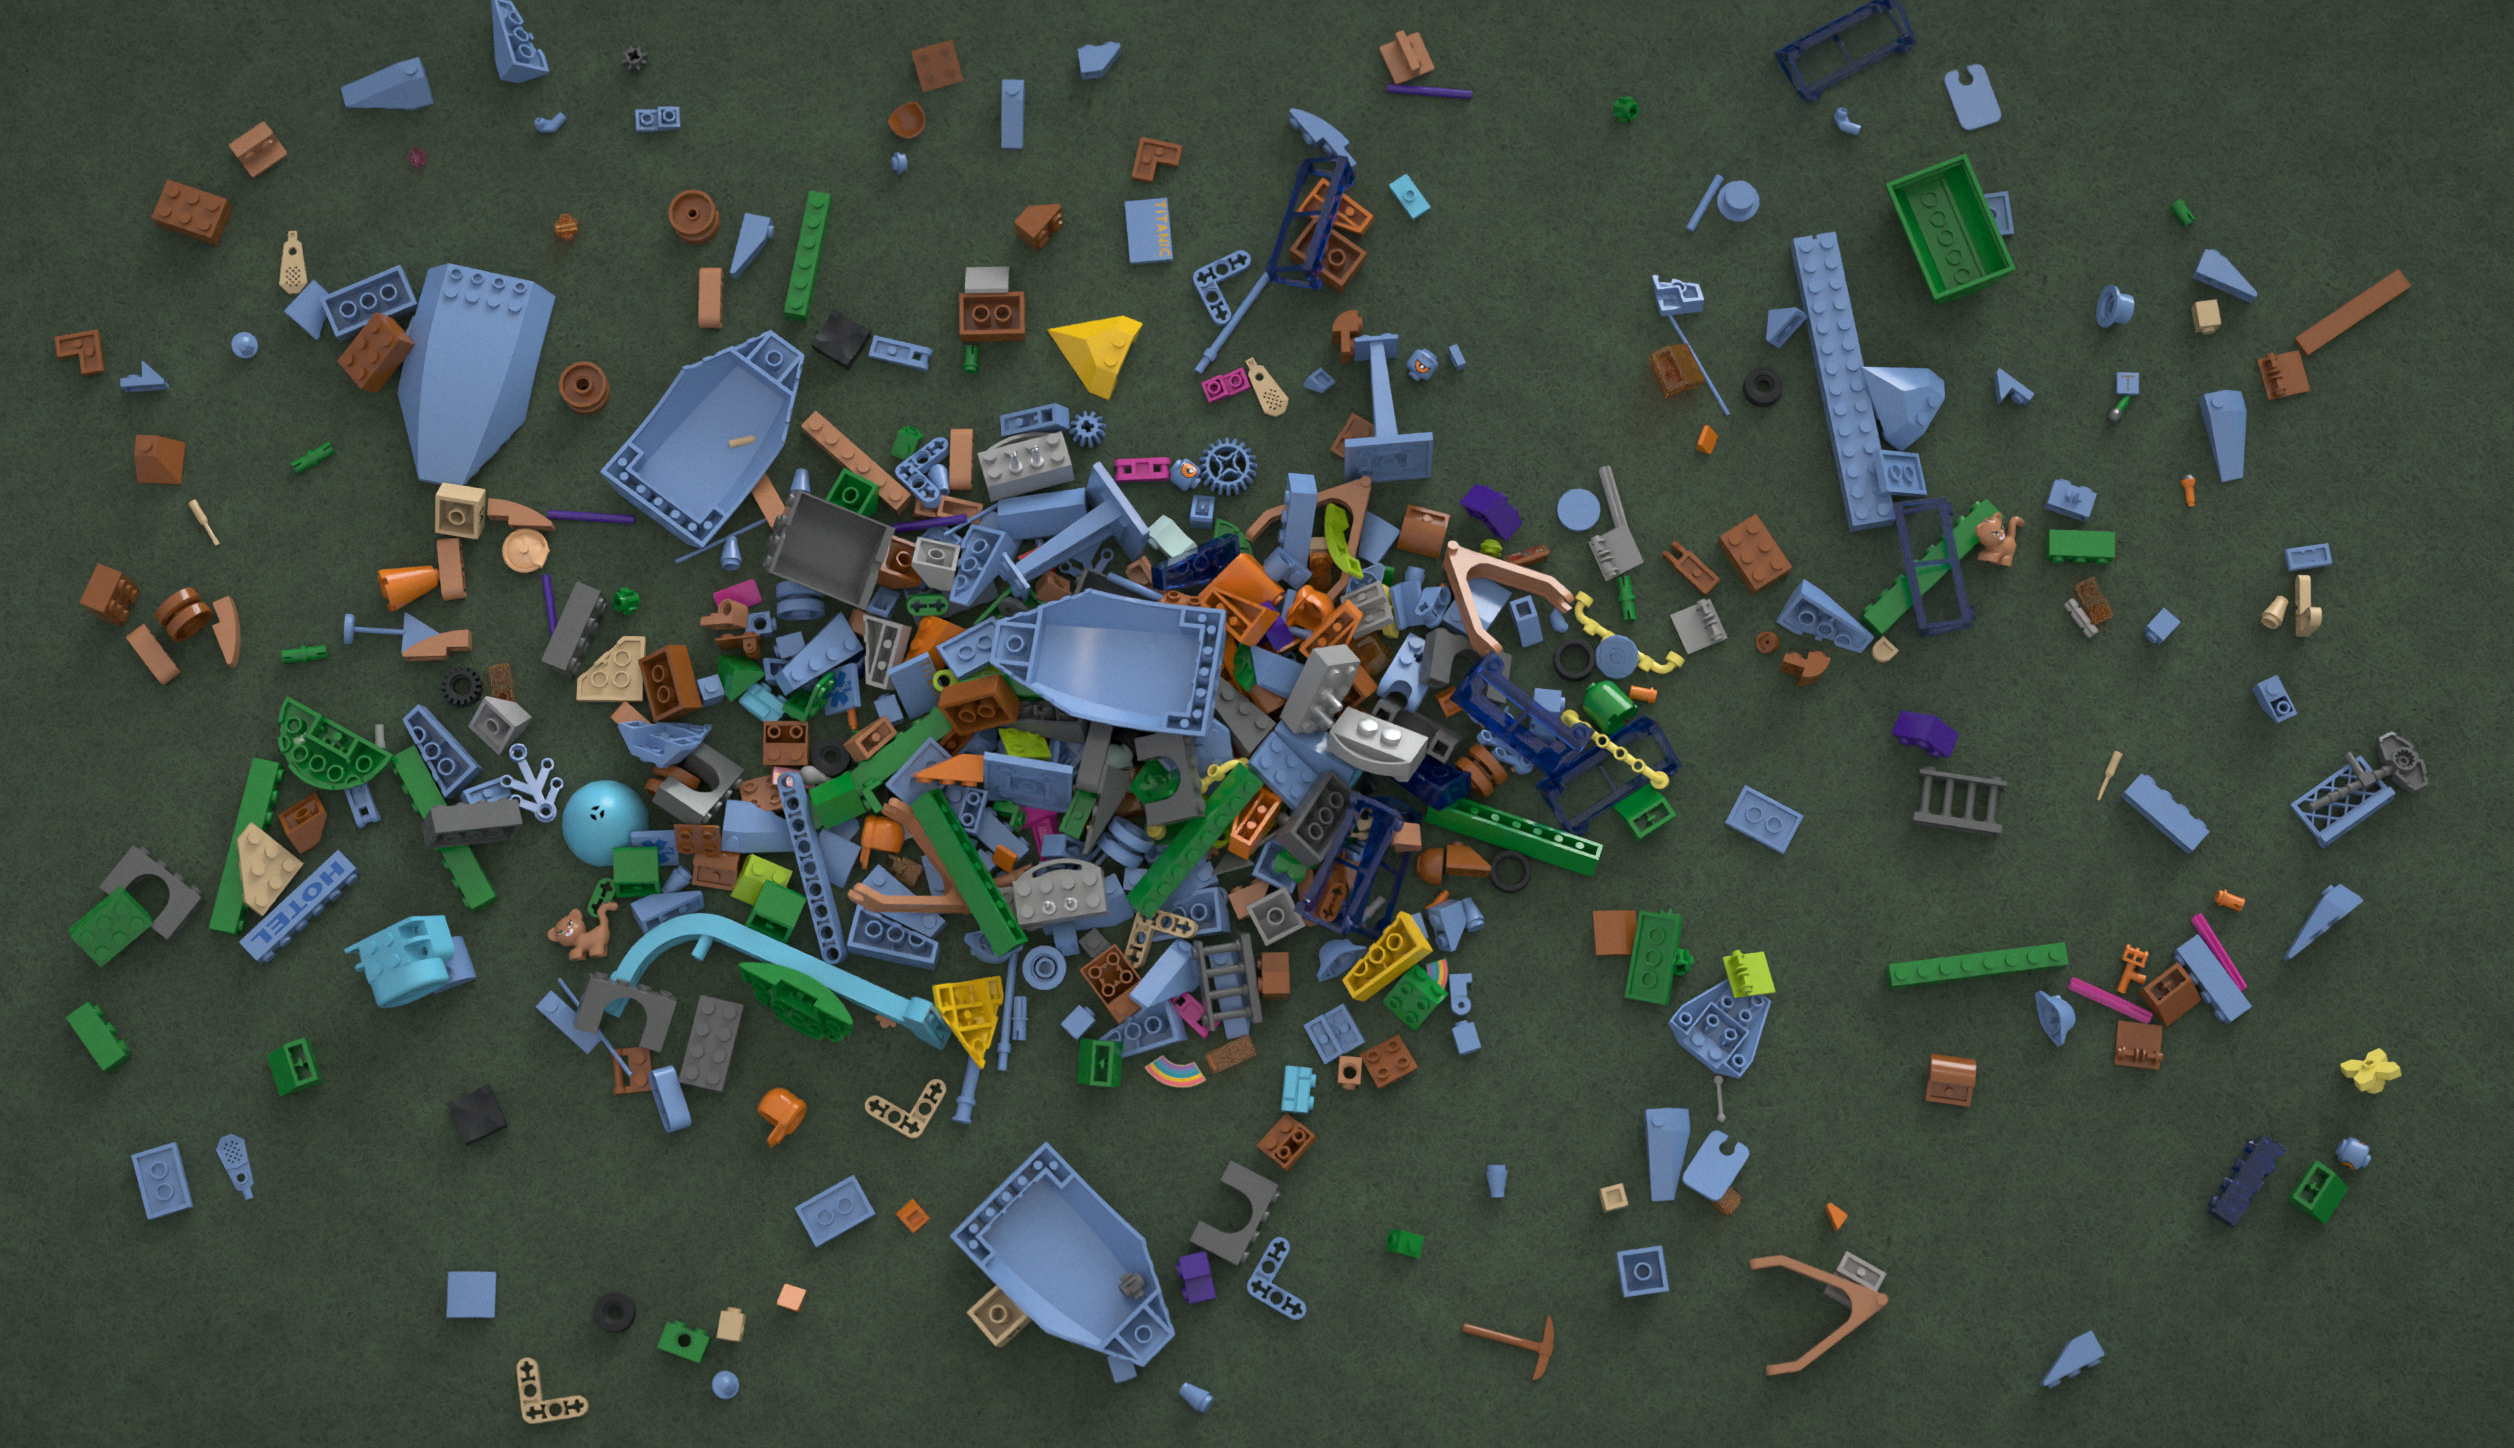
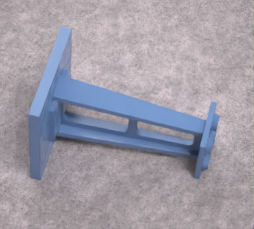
[1344,333,1433,484]
[998,461,1150,603]
[983,738,1074,814]

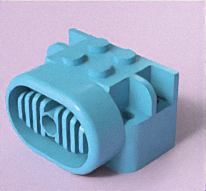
[344,915,455,1008]

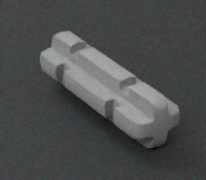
[2064,598,2098,638]

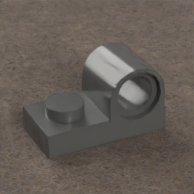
[1078,927,1112,959]

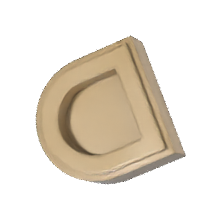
[1872,636,1899,663]

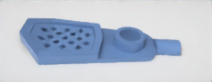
[216,1134,253,1200]

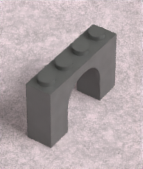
[1419,628,1512,709]
[1371,694,1463,763]
[1135,733,1206,827]
[652,742,744,825]
[99,845,206,943]
[573,972,677,1052]
[1189,1160,1280,1267]

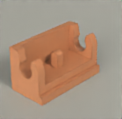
[1125,555,1166,595]

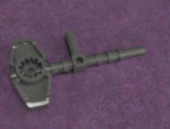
[2308,731,2429,812]

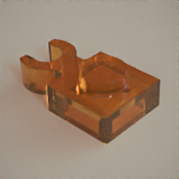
[883,855,925,887]

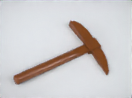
[1462,1315,1554,1381]

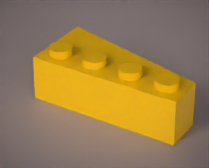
[1342,911,1433,1002]

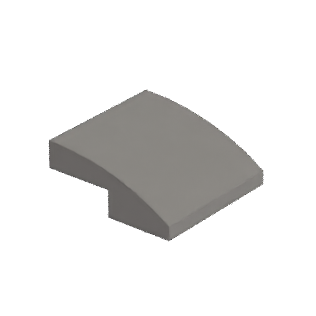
[965,267,1010,293]
[1340,580,1394,639]
[1823,1251,1886,1309]

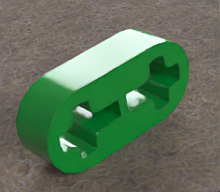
[906,594,949,616]
[588,878,616,919]

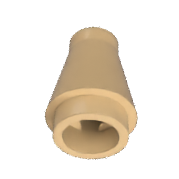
[2261,596,2289,629]

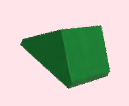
[825,468,880,517]
[716,655,766,702]
[809,772,867,830]

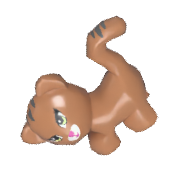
[1975,513,2025,567]
[547,901,618,961]

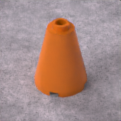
[377,565,440,612]

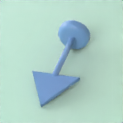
[344,612,440,653]

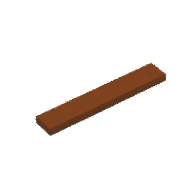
[2294,269,2411,357]

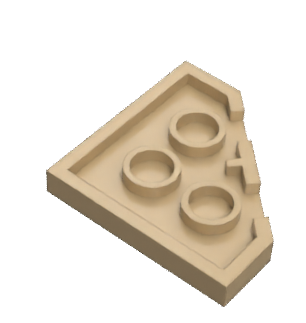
[576,636,646,702]
[236,822,304,916]

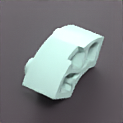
[1147,515,1205,574]

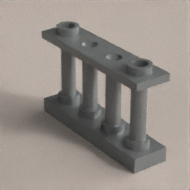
[1910,766,2007,837]
[1191,932,1263,1031]

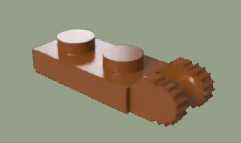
[1662,541,1721,596]

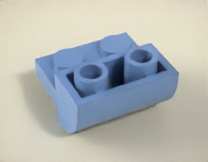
[945,785,989,836]

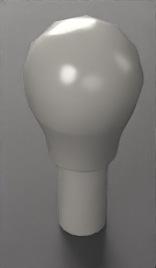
[799,765,834,785]

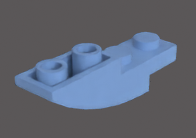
[1289,108,1357,175]

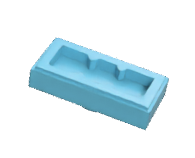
[1389,174,1431,220]

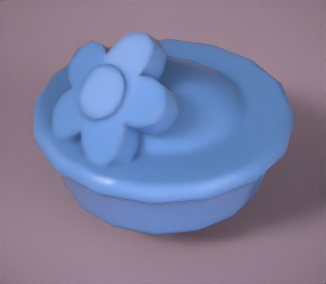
[231,332,258,359]
[712,1371,739,1399]

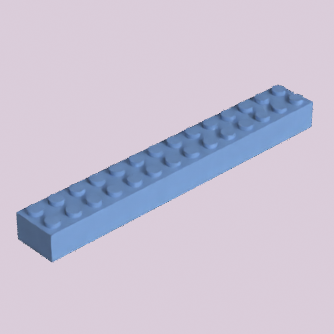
[1790,232,1896,532]

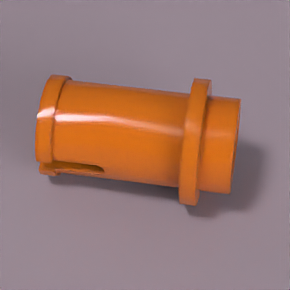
[1629,685,1657,704]
[2214,889,2245,912]

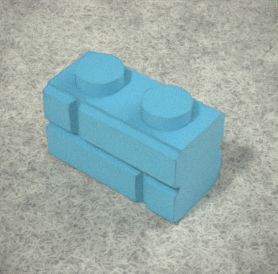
[739,682,788,722]
[1281,1066,1316,1115]

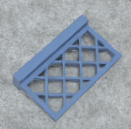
[2290,755,2396,849]

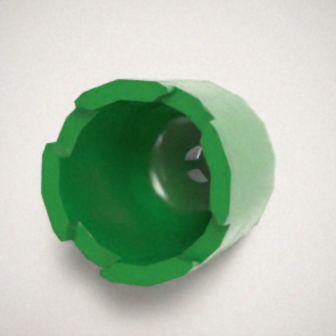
[1582,681,1638,736]

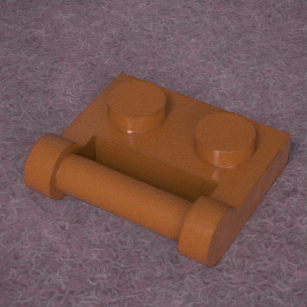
[610,1047,652,1095]

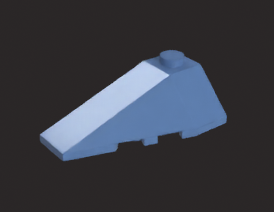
[491,0,549,83]
[341,57,434,110]
[2199,390,2247,483]
[949,524,1017,607]
[1777,579,1874,653]
[721,799,810,853]
[1042,873,1135,935]
[2283,884,2363,961]
[1138,887,1231,944]
[1128,937,1200,1010]
[1208,951,1256,1040]
[1098,999,1188,1059]
[1644,1108,1690,1202]

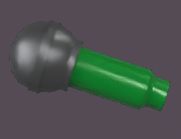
[2107,395,2131,423]

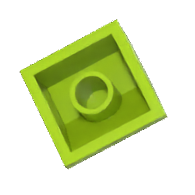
[730,854,793,906]

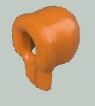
[1286,585,1335,631]
[860,815,905,870]
[757,1088,807,1148]

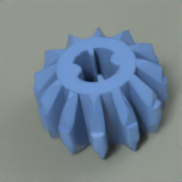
[1070,411,1106,448]

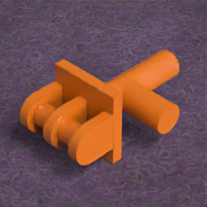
[2116,944,2149,994]

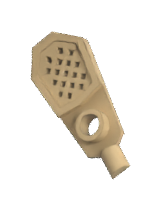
[279,231,308,294]
[1245,357,1289,417]

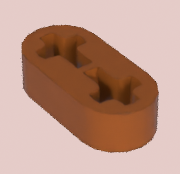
[1315,880,1347,922]

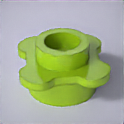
[1479,539,1502,558]

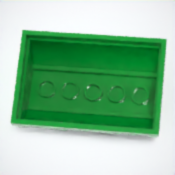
[1885,153,2016,304]

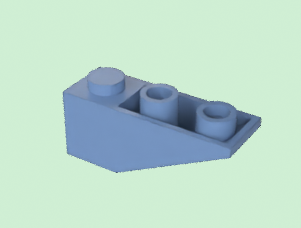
[2040,1330,2105,1388]

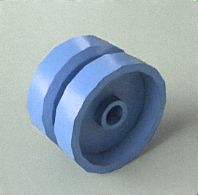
[776,581,825,621]
[1097,816,1154,869]

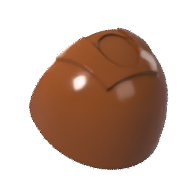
[888,102,926,139]
[1415,847,1443,886]

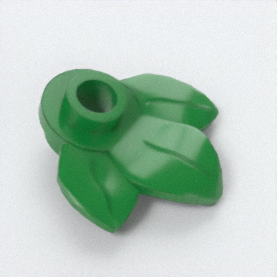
[1274,847,1318,883]

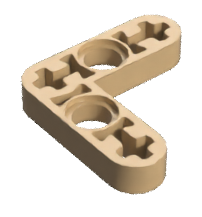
[2295,575,2322,637]
[1124,910,1198,970]
[865,1079,947,1139]
[517,1358,589,1424]

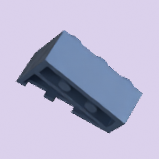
[1528,688,1565,746]

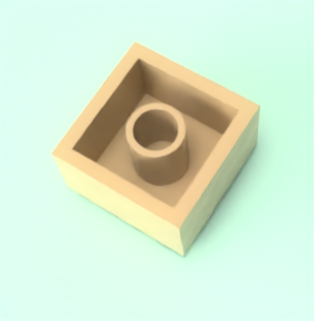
[435,482,485,540]
[967,1285,1032,1348]

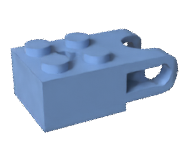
[1375,632,1430,714]

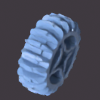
[1198,438,1257,496]

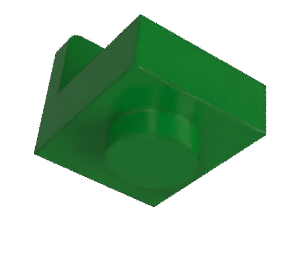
[890,426,924,460]
[860,777,883,813]
[993,800,1026,833]
[1386,1229,1424,1259]

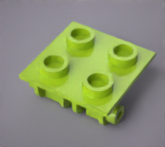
[998,728,1052,762]
[1722,950,1776,998]

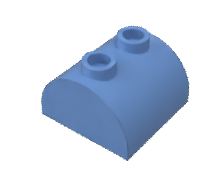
[434,936,477,994]
[1616,1246,1669,1297]

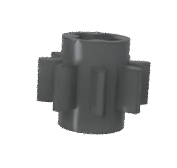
[622,46,648,73]
[1118,1272,1146,1300]

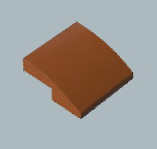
[1330,413,1375,458]
[1592,910,1637,956]

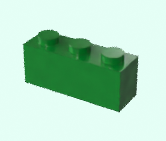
[2046,530,2115,565]
[66,1002,131,1073]

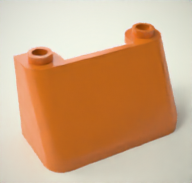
[1197,553,1286,644]

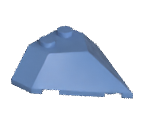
[1859,367,1945,452]
[618,721,713,768]

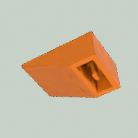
[911,754,984,787]

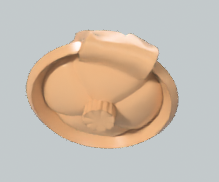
[502,528,550,573]

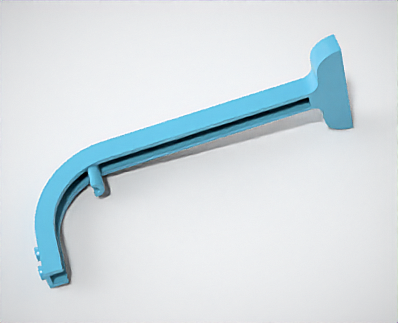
[604,913,952,1051]

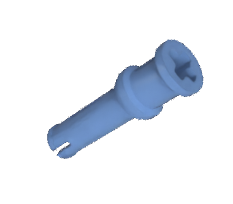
[952,1055,980,1125]

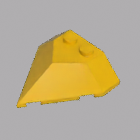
[1047,316,1143,400]
[932,976,1004,1069]

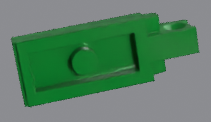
[1059,790,1098,840]

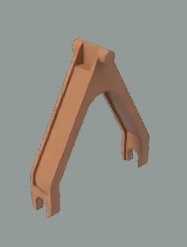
[1245,476,1372,604]
[1442,541,1574,664]
[847,798,971,915]
[1749,1255,1888,1376]

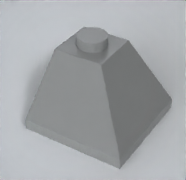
[911,537,961,592]
[468,696,532,755]
[1246,886,1306,946]

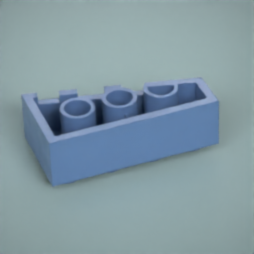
[1278,473,1318,568]
[774,612,863,695]
[402,704,484,800]
[851,864,947,940]
[847,904,940,971]

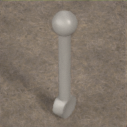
[1714,1075,1726,1122]

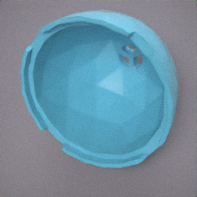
[562,780,650,867]

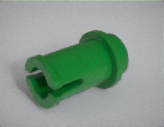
[2170,199,2196,227]
[962,345,979,374]

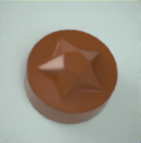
[1756,631,1779,653]

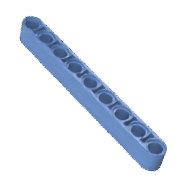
[777,772,848,964]

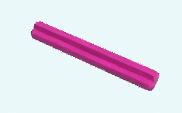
[2191,913,2247,991]
[2068,977,2153,1024]

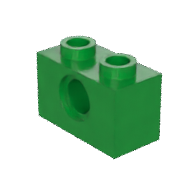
[657,1320,712,1364]

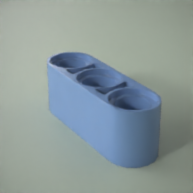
[648,1066,691,1133]

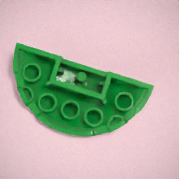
[278,696,394,791]
[739,962,853,1042]

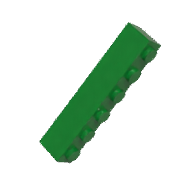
[784,191,833,323]

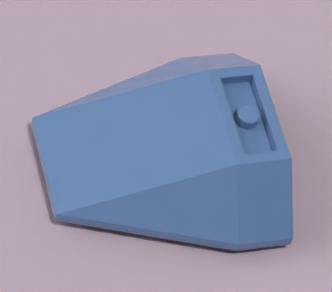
[1668,979,1771,1078]

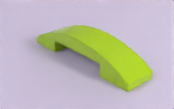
[1325,503,1364,580]

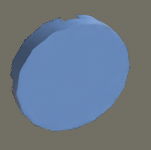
[1557,489,1600,532]
[1595,635,1639,679]

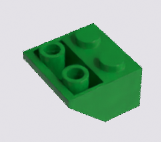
[1613,783,1676,843]
[613,846,663,898]
[745,879,807,944]
[267,1037,324,1098]
[1077,1038,1123,1087]
[2286,1160,2349,1226]

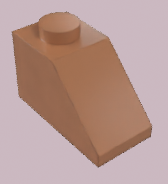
[843,715,897,762]

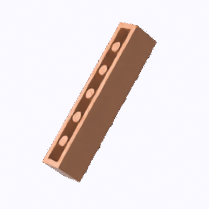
[801,411,913,516]

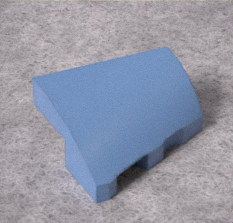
[1652,275,1704,317]
[284,280,329,341]
[1358,511,1401,566]

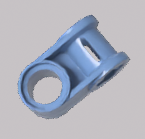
[1415,586,1451,628]

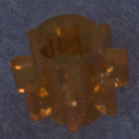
[555,213,579,241]

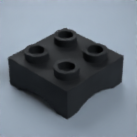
[811,309,872,370]
[447,1084,508,1146]

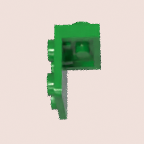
[782,671,836,723]
[1128,760,1181,805]
[1383,964,1449,1030]

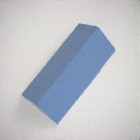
[997,488,1089,541]
[1250,645,1305,700]
[1274,719,1357,785]

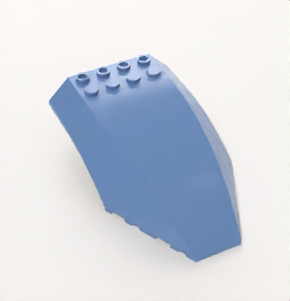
[398,263,555,486]
[600,330,805,549]
[989,588,1226,738]
[949,1142,1175,1367]

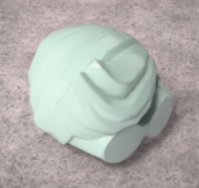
[1105,743,1134,772]

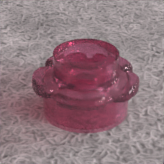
[407,147,428,166]

